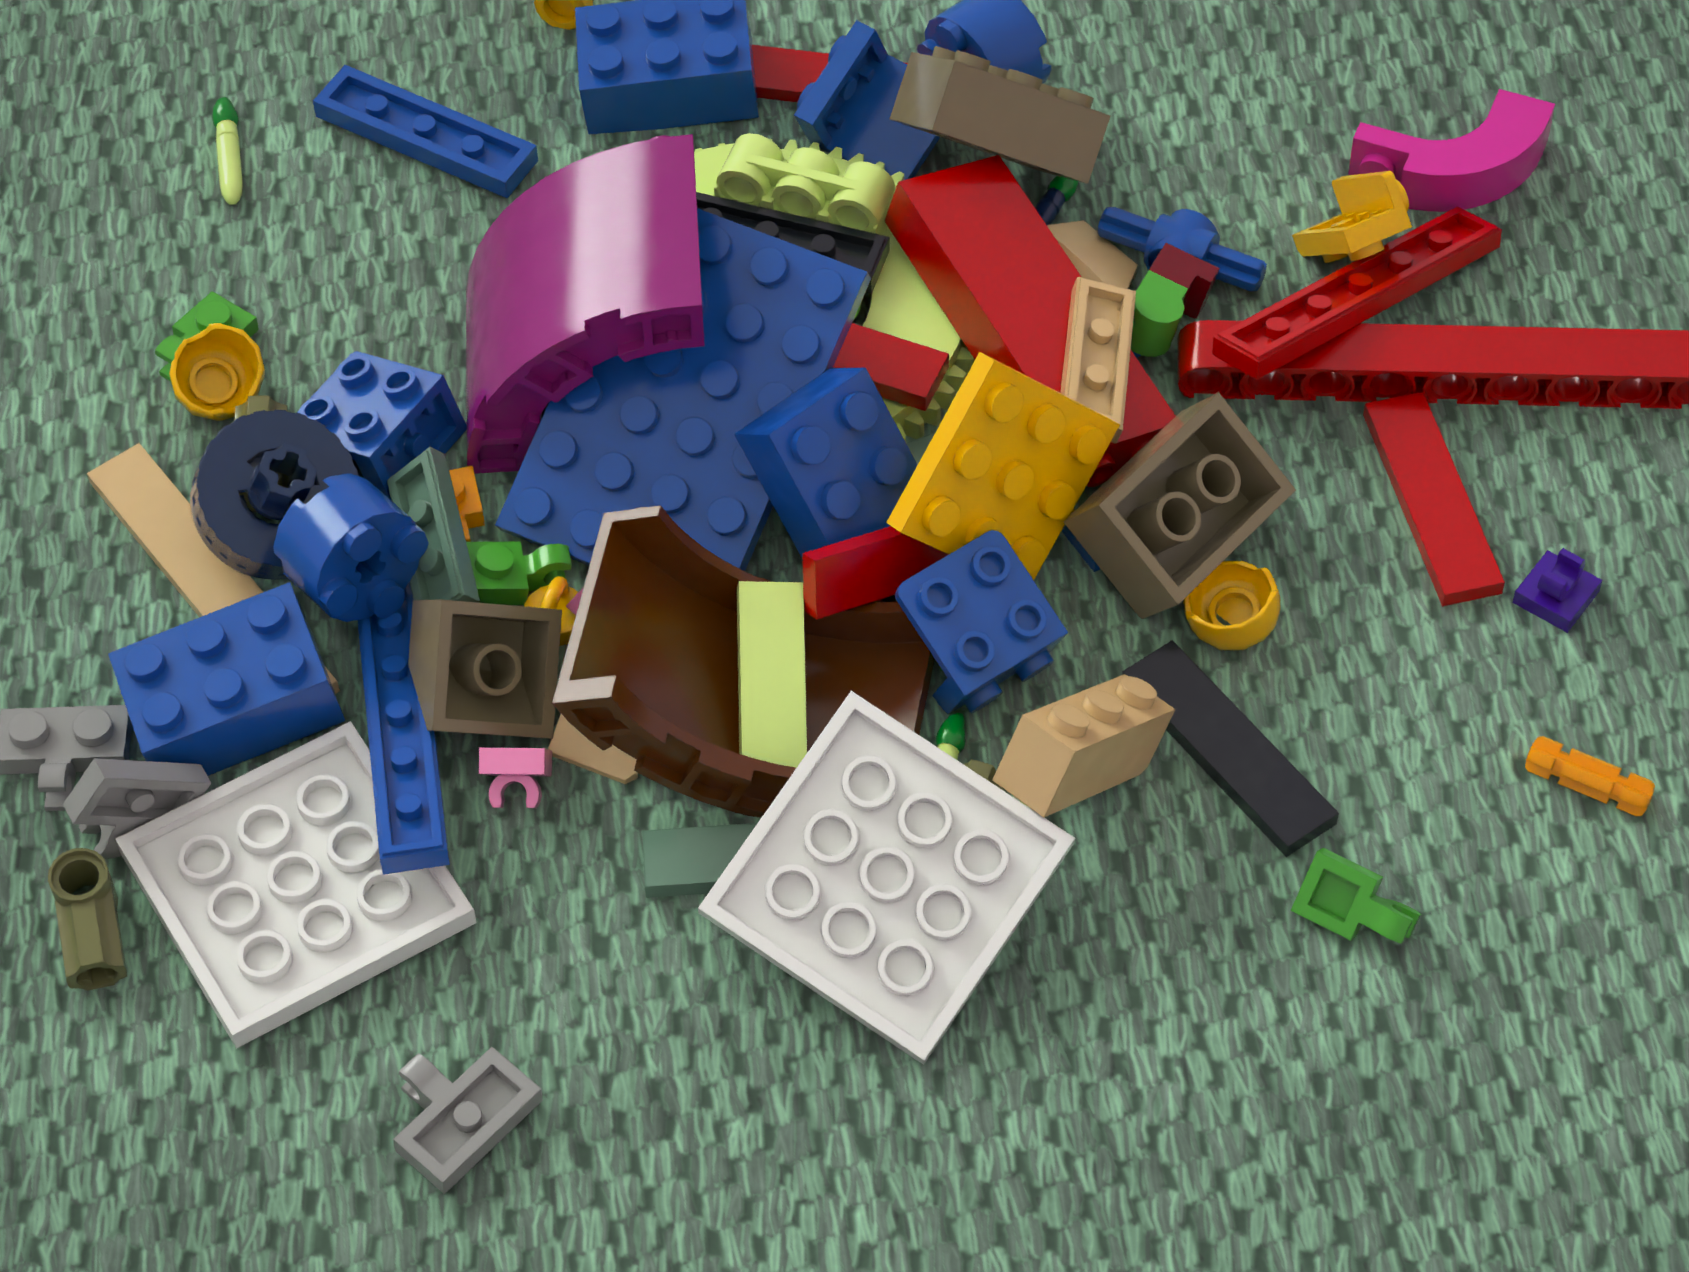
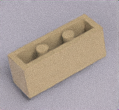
[992,674,1176,818]

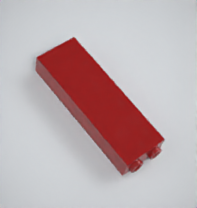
[884,155,1176,487]

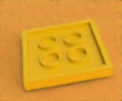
[886,352,1120,580]

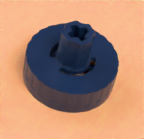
[190,409,358,580]

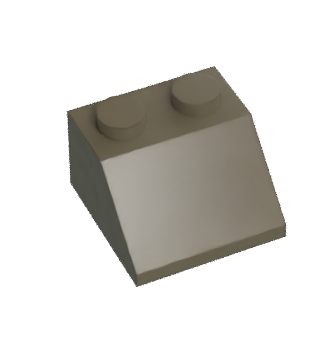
[408,599,562,739]

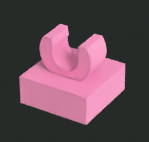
[479,747,553,808]

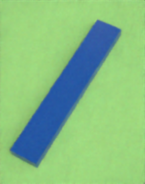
[358,582,450,875]

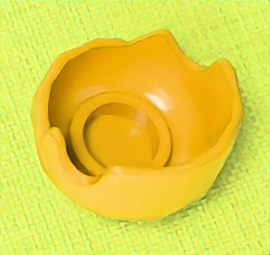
[169,323,265,421]
[1183,561,1280,650]

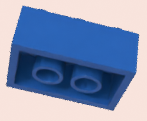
[575,0,759,134]
[734,367,918,557]
[108,582,346,776]

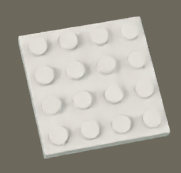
[698,691,1075,1065]
[115,721,477,1049]

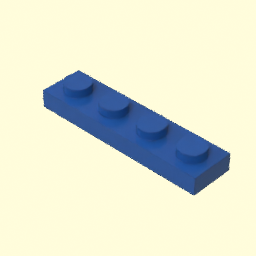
[313,65,538,198]

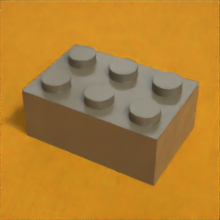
[890,46,1111,184]
[1063,392,1296,619]

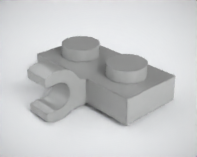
[0,705,132,811]
[63,758,211,859]
[393,1047,543,1194]

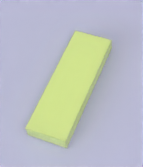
[737,581,807,768]

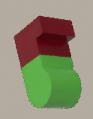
[1131,243,1220,357]

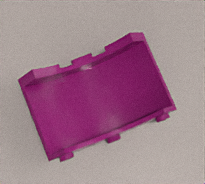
[466,134,705,474]

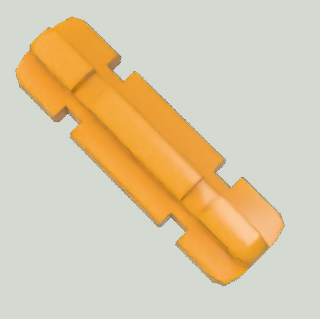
[1525,736,1655,816]

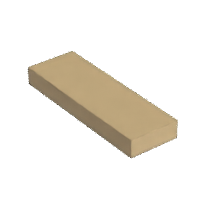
[1060,277,1136,443]

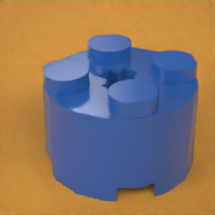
[917,0,1051,84]
[273,473,429,622]

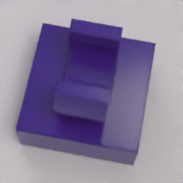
[1512,548,1602,633]

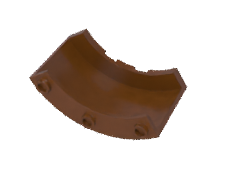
[552,505,935,818]

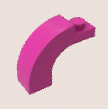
[1348,89,1555,212]

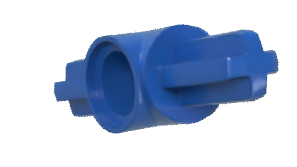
[1097,207,1267,291]

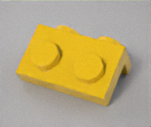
[1292,171,1412,263]

